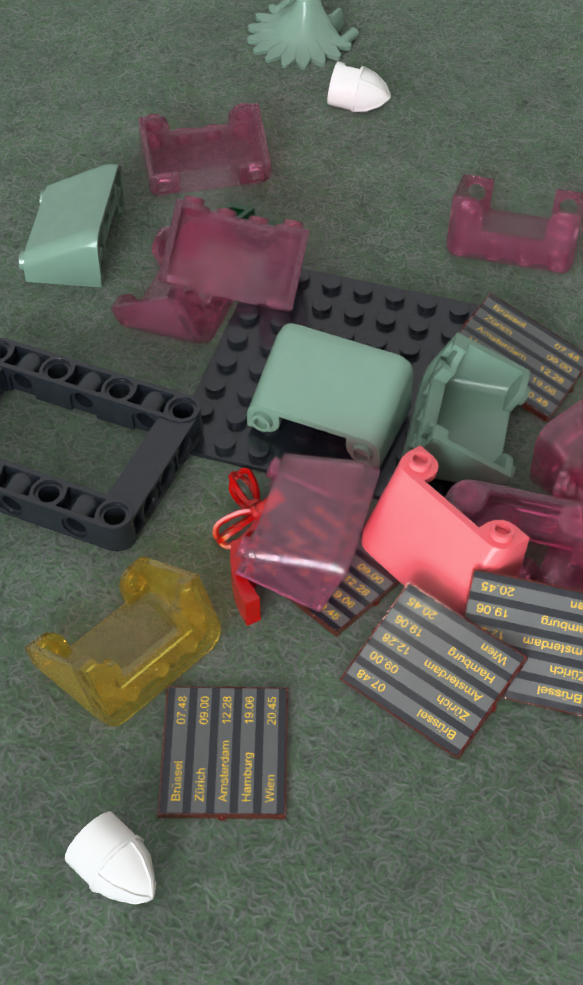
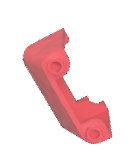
[361,445,530,619]

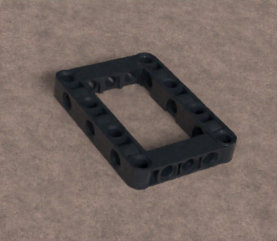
[0,338,204,552]

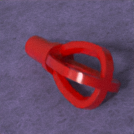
[228,468,272,534]
[212,490,287,549]

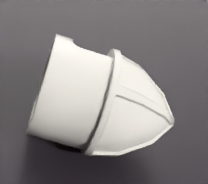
[327,61,391,112]
[65,811,156,904]

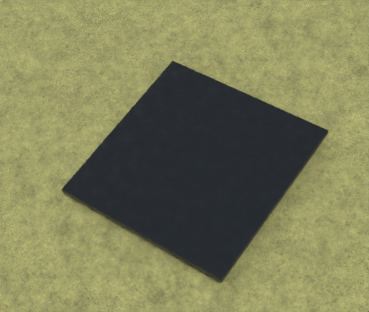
[190,259,482,502]

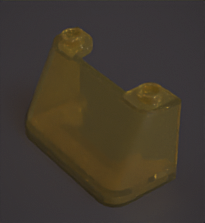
[24,556,221,726]

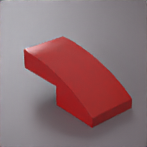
[230,539,261,626]

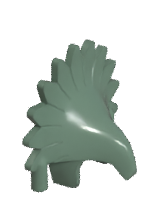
[247,0,359,70]

